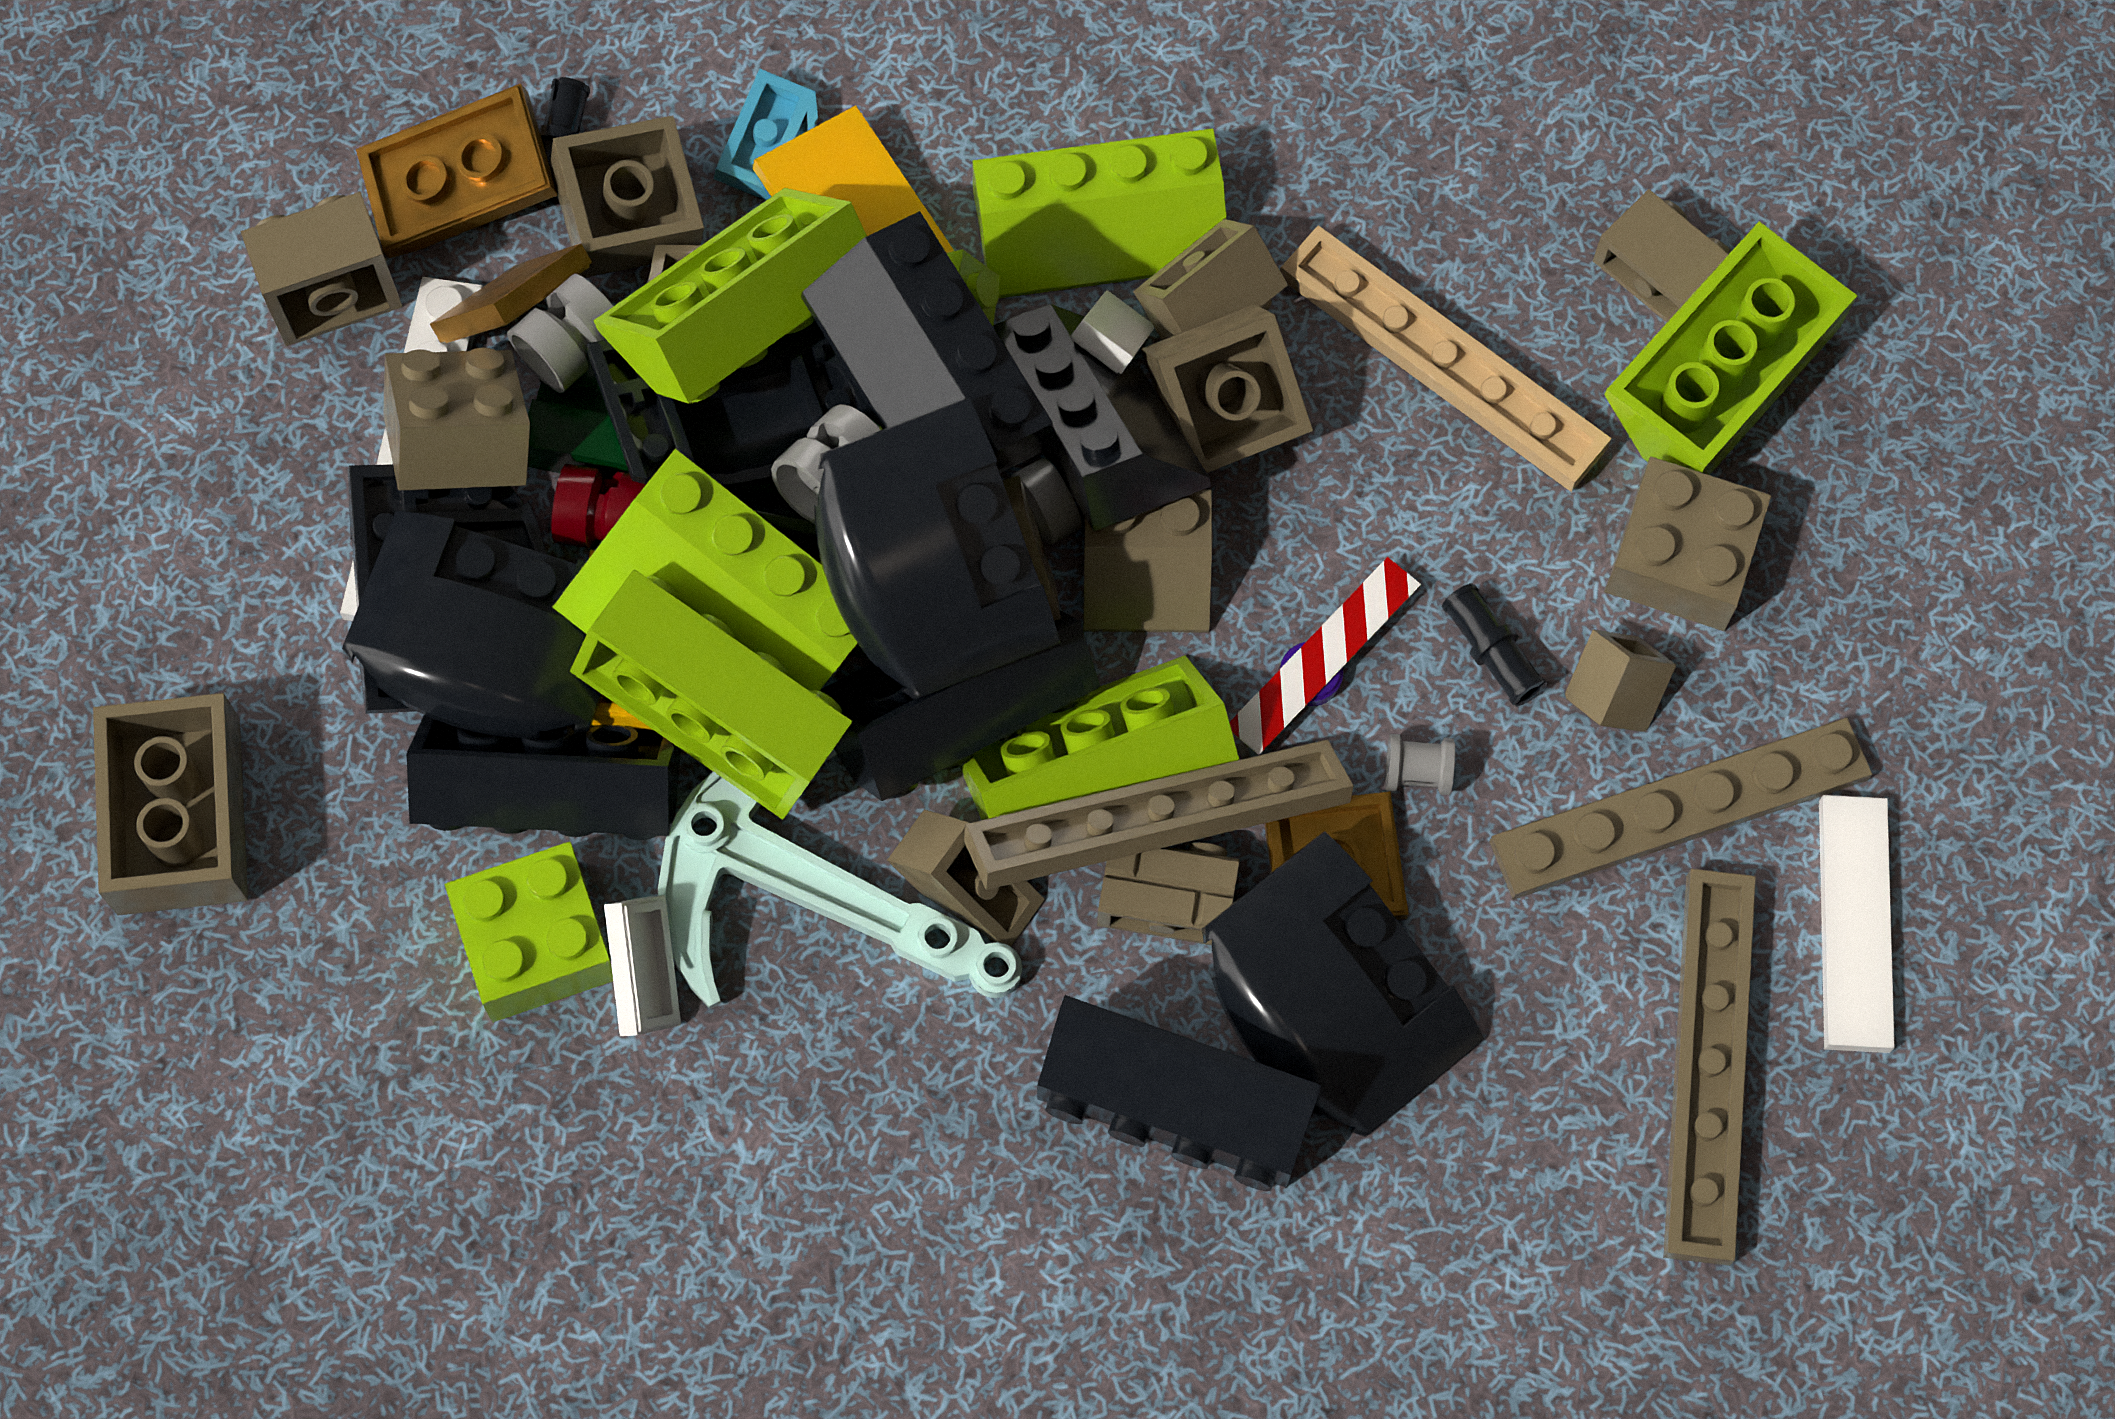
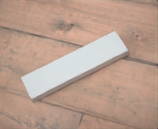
[1819,795,1894,1053]

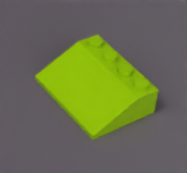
[553,449,857,691]

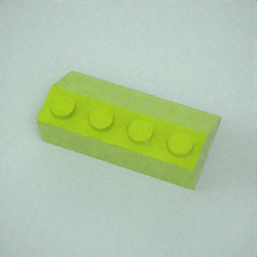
[972,128,1227,298]
[593,188,867,404]
[1604,221,1857,475]
[570,569,852,820]
[960,655,1239,820]

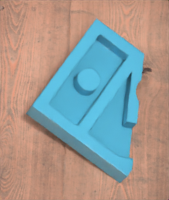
[714,69,818,200]

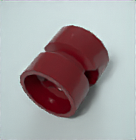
[551,464,648,548]

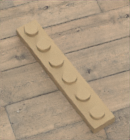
[1280,225,1612,492]

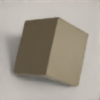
[1565,629,1676,732]

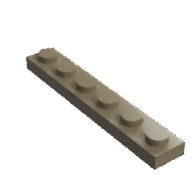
[1489,718,1873,900]
[964,740,1354,890]
[1663,869,1756,1266]

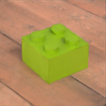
[444,841,613,1022]

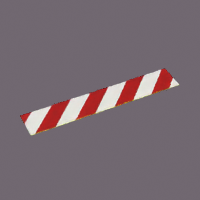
[1229,557,1421,755]

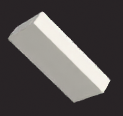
[1071,290,1154,374]
[604,895,681,1036]

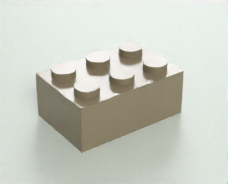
[93,693,248,915]

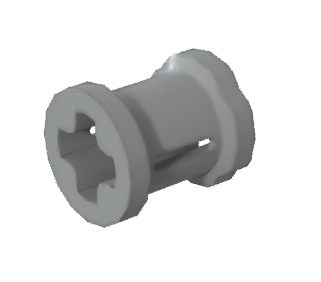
[1385,734,1455,795]

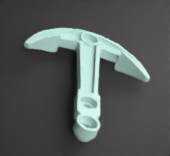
[658,749,1022,1009]

